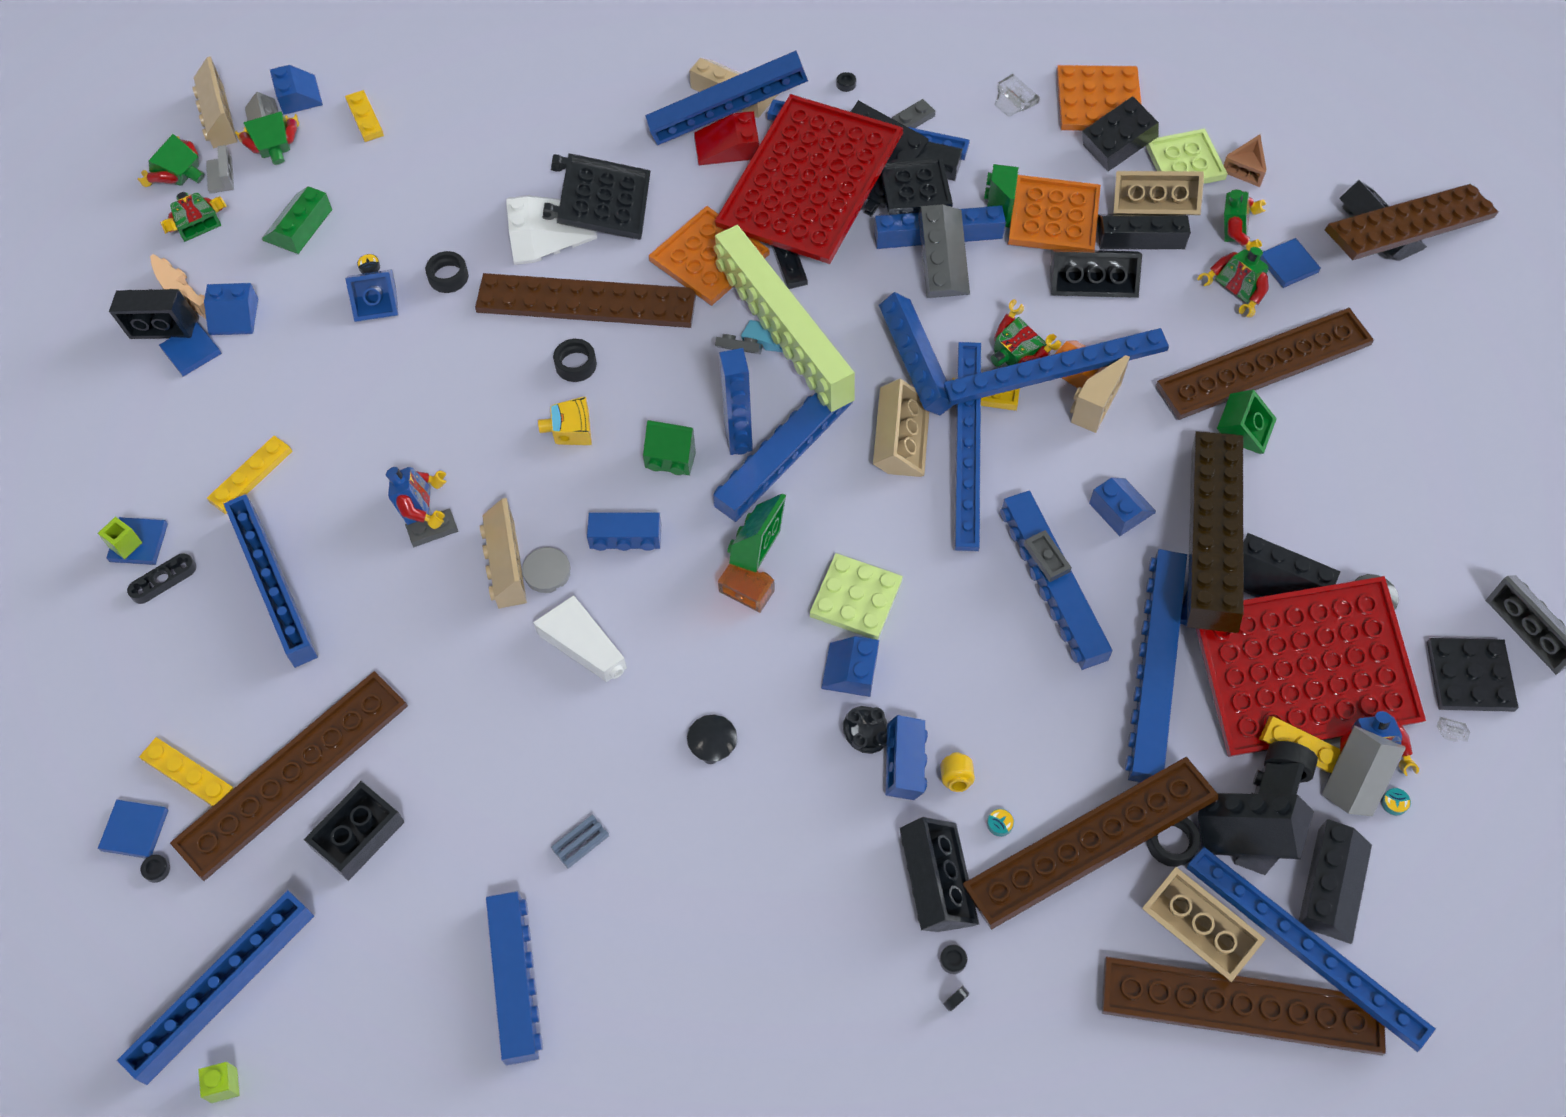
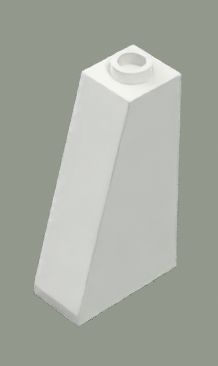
[533,596,627,682]

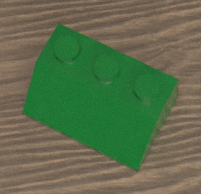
[262,186,332,254]
[727,494,786,572]

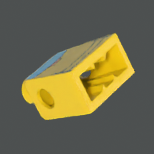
[538,397,592,445]

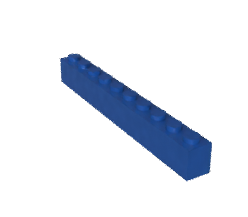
[1125,549,1188,783]

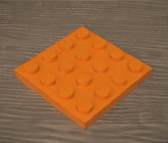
[1057,65,1142,131]
[1008,175,1101,250]
[648,206,770,306]

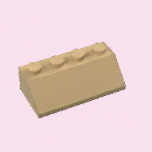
[192,56,238,148]
[689,58,778,118]
[1113,171,1204,215]
[873,378,929,477]
[480,498,527,609]
[1142,867,1266,982]

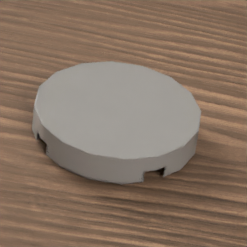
[522,547,571,593]

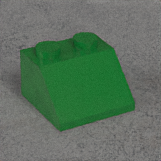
[984,164,1019,228]
[1217,389,1277,454]
[643,420,696,476]

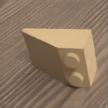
[1070,355,1130,433]

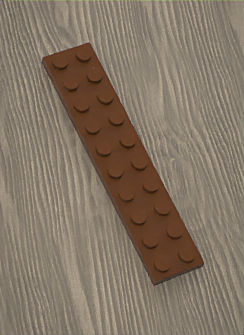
[1325,184,1499,261]
[475,273,696,328]
[1156,307,1374,420]
[170,671,408,881]
[963,756,1218,930]
[1102,957,1386,1056]

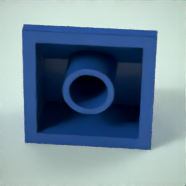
[269,65,323,115]
[345,269,399,322]
[204,283,258,335]
[1089,478,1156,537]
[822,636,879,697]

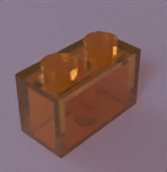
[718,564,775,613]

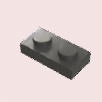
[892,99,936,128]
[715,334,763,355]
[405,508,458,548]
[1024,530,1072,582]

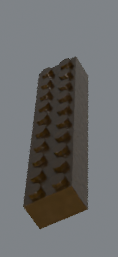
[1187,431,1244,633]

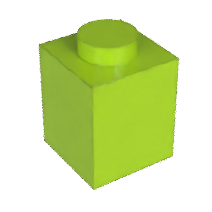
[97,516,142,559]
[198,1062,240,1103]

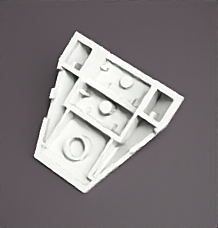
[506,195,597,265]

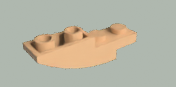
[150,254,206,319]

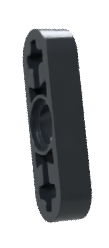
[127,553,196,604]

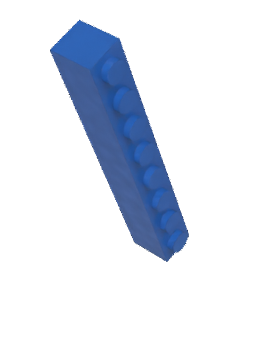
[645,50,808,146]
[713,393,853,522]
[1000,490,1113,670]
[223,494,318,668]
[117,890,314,1085]

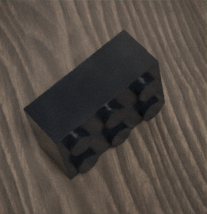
[1082,96,1159,172]
[109,289,198,339]
[304,781,405,881]

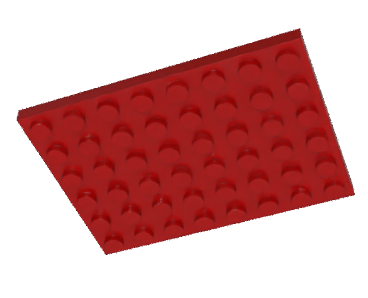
[715,94,903,264]
[1196,576,1426,757]

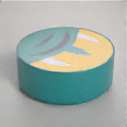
[1381,788,1411,816]
[987,809,1014,837]

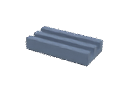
[551,814,609,869]

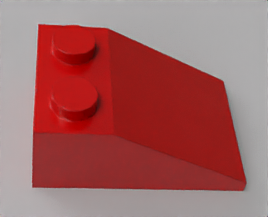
[694,111,759,166]

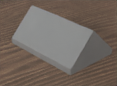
[1322,725,1406,816]

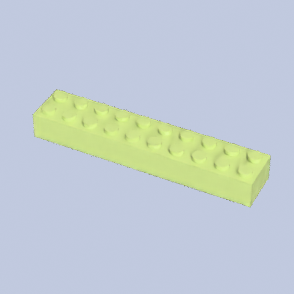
[714,225,855,412]

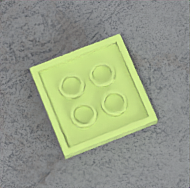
[1146,129,1227,184]
[810,553,903,640]

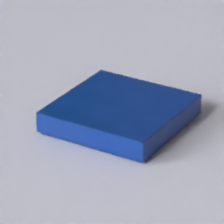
[1260,238,1321,288]
[159,322,222,377]
[106,517,168,565]
[98,799,168,859]

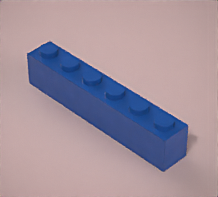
[874,206,1006,249]
[879,292,954,416]
[719,348,753,455]
[486,891,543,1066]

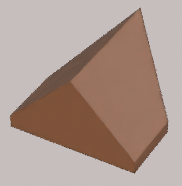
[1223,134,1267,187]

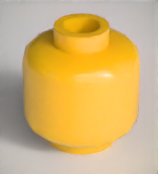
[940,752,975,792]

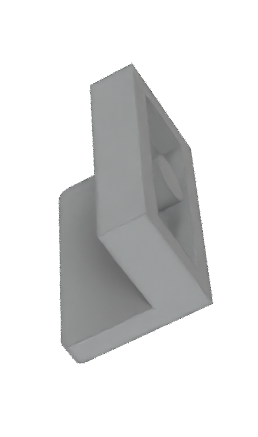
[245,91,278,121]
[206,145,234,194]

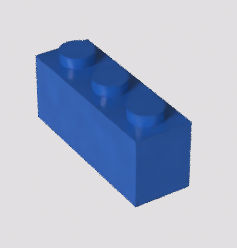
[587,512,662,551]
[886,715,928,800]

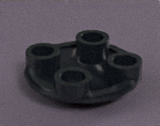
[843,706,887,754]
[687,714,737,764]

